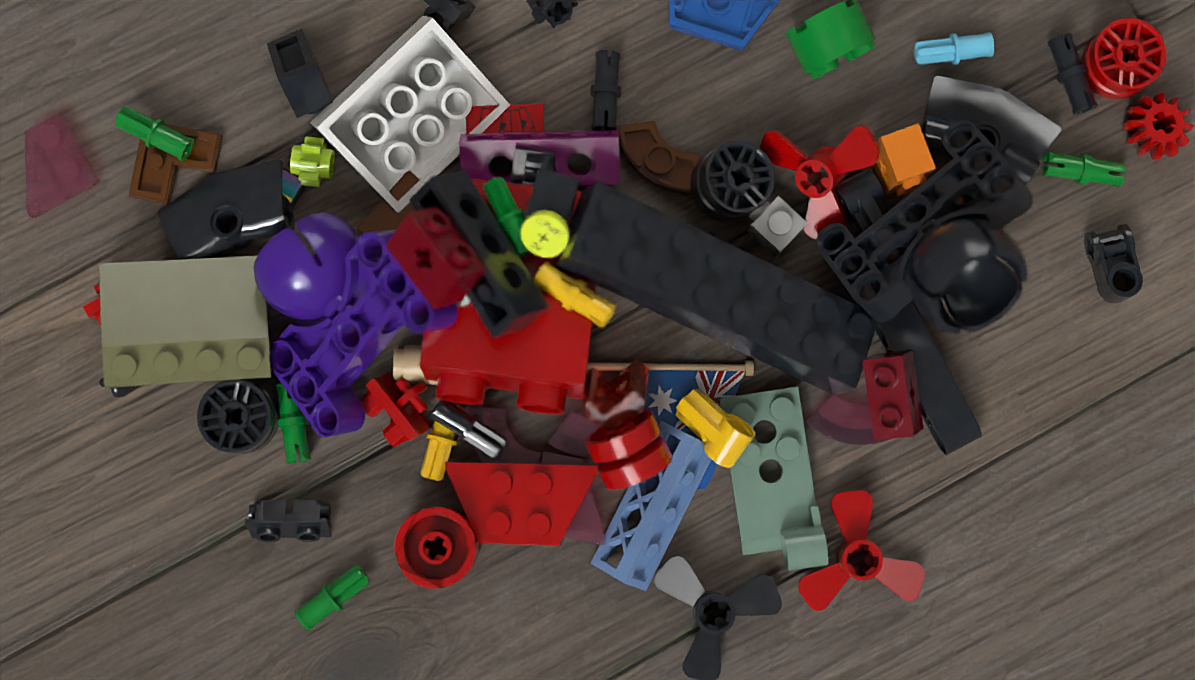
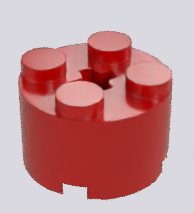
[394,507,479,589]

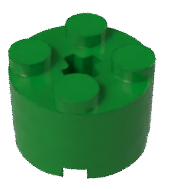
[784,0,876,80]

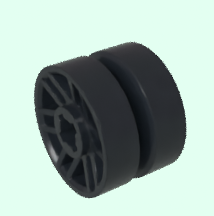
[690,141,775,221]
[197,379,279,454]

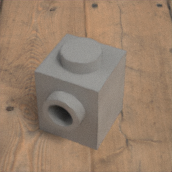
[747,196,807,258]

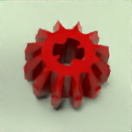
[1123,93,1194,161]

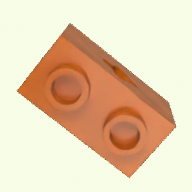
[873,123,936,197]

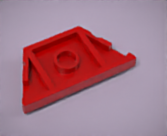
[445,462,599,546]

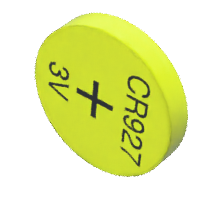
[521,211,570,257]

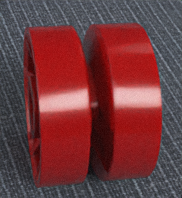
[1081,18,1167,100]
[585,410,673,490]

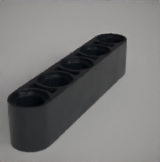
[875,301,982,456]

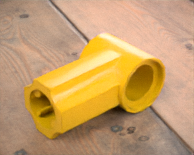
[675,389,755,468]

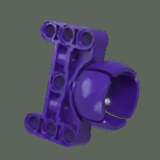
[253,212,458,438]

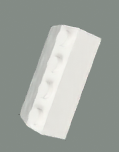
[310,15,510,213]

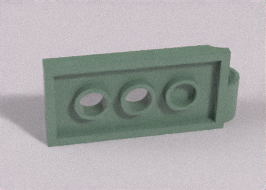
[718,387,828,571]

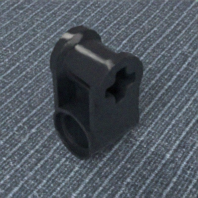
[1084,224,1143,303]

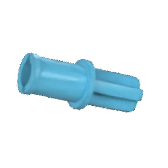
[914,32,994,65]

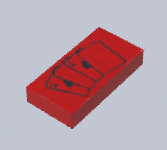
[466,104,544,134]

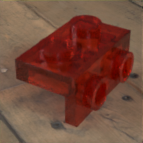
[582,359,649,432]

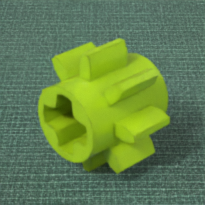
[290,136,335,187]

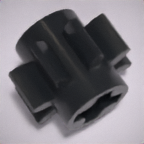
[526,0,578,28]

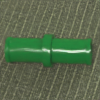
[1041,151,1126,187]
[275,383,312,464]

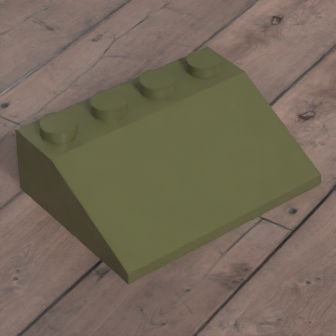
[99,256,271,388]

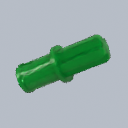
[115,106,194,161]
[483,177,532,258]
[294,566,370,631]

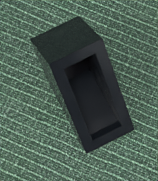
[267,29,333,118]

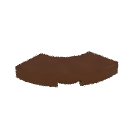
[616,121,700,194]

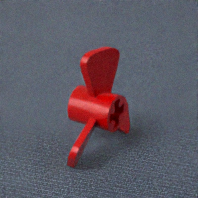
[759,124,880,239]
[797,490,925,611]

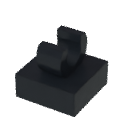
[423,0,476,32]
[511,146,555,186]

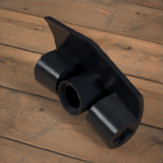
[921,76,1061,184]
[158,159,295,259]

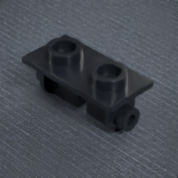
[245,500,331,542]

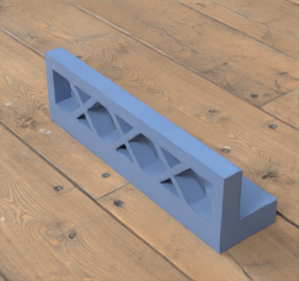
[591,421,711,591]

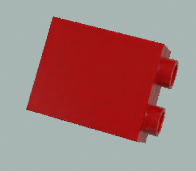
[419,178,597,415]

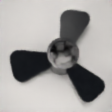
[654,556,782,680]

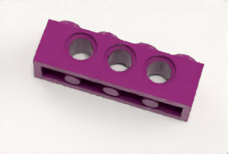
[459,130,620,187]

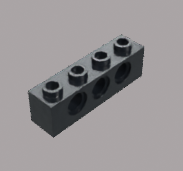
[409,170,549,339]

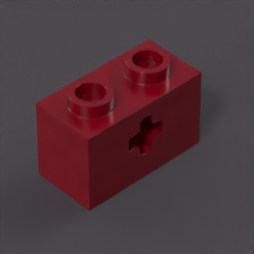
[385,207,486,310]
[862,350,924,440]

